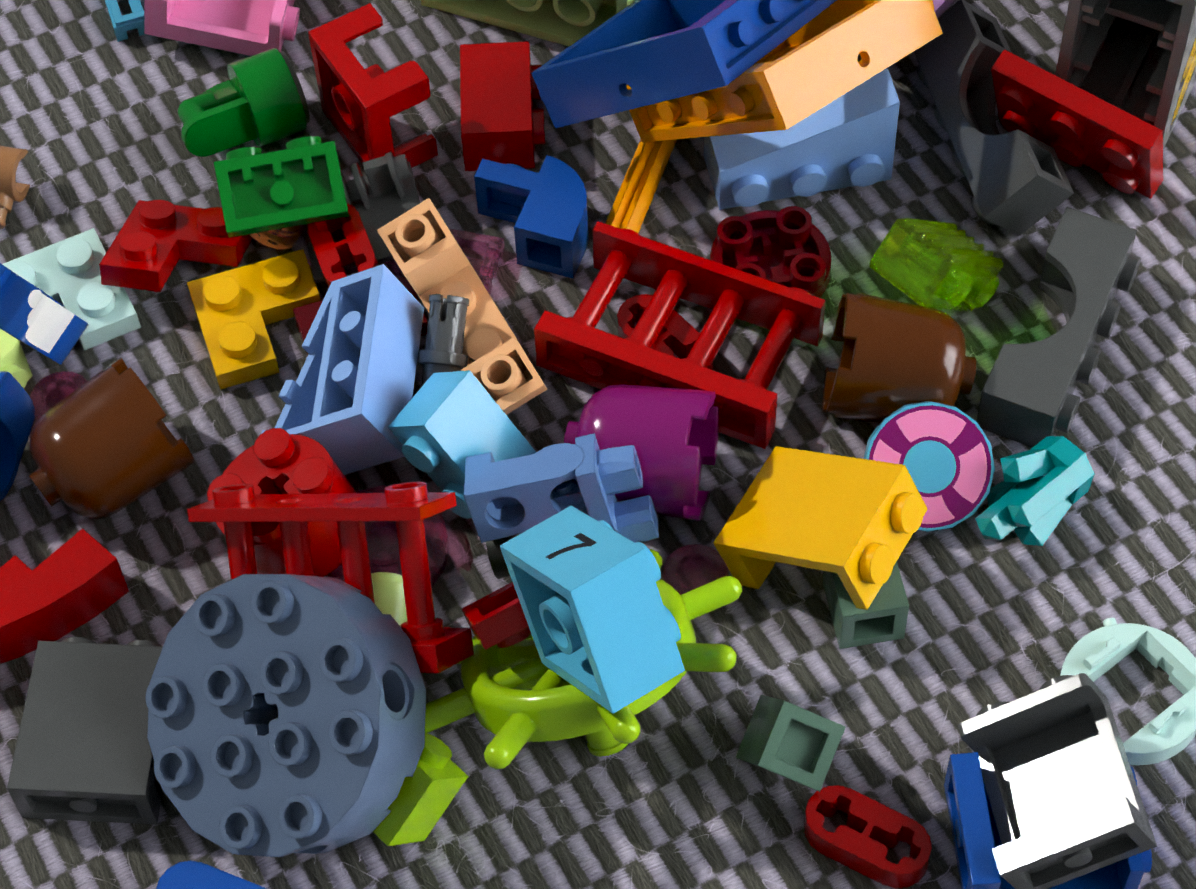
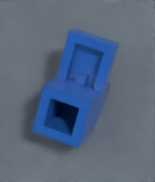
[474,155,589,279]

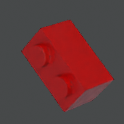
[460,41,545,171]

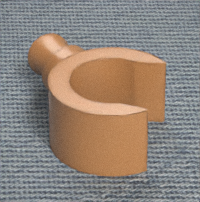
[0,146,30,229]

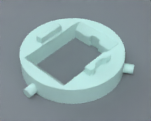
[1060,618,1196,765]

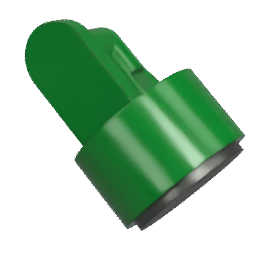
[178,48,310,157]

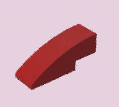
[0,528,129,664]

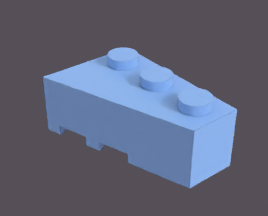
[704,68,900,210]
[261,264,424,475]

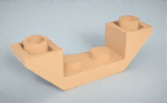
[377,198,548,415]

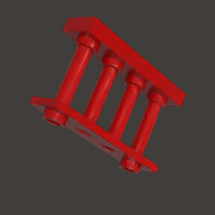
[534,221,826,449]
[187,482,474,673]

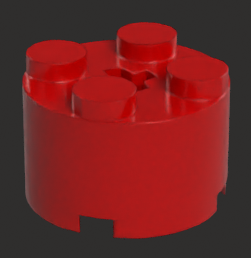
[207,428,356,577]

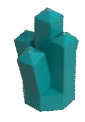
[975,436,1095,546]

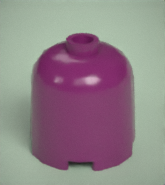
[564,385,719,521]

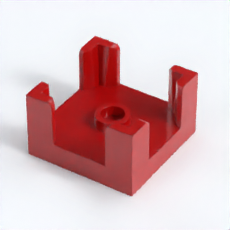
[308,3,438,168]

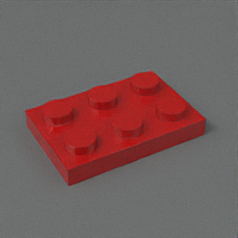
[991,49,1163,199]

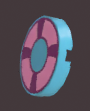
[864,401,995,532]

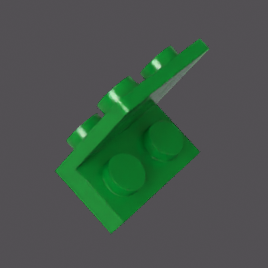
[214,136,349,238]

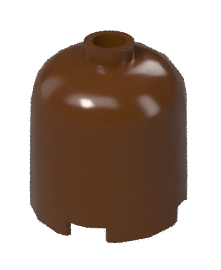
[822,293,976,423]
[29,357,195,519]

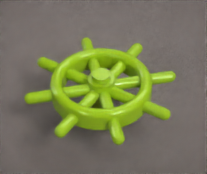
[425,549,742,770]

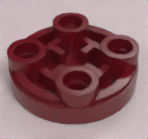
[710,206,831,298]

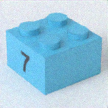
[500,505,685,714]

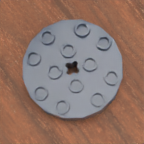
[145,574,426,857]

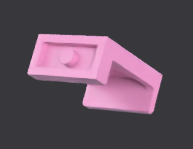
[144,0,300,56]

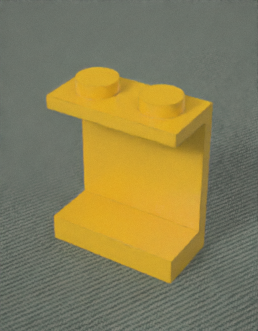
[713,446,928,610]

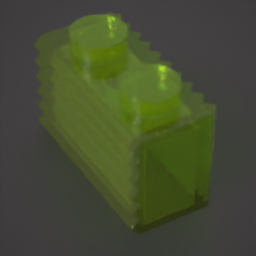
[869,218,1003,311]

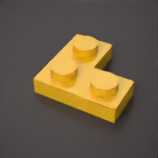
[187,249,321,390]

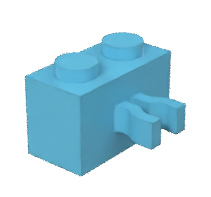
[388,370,536,519]

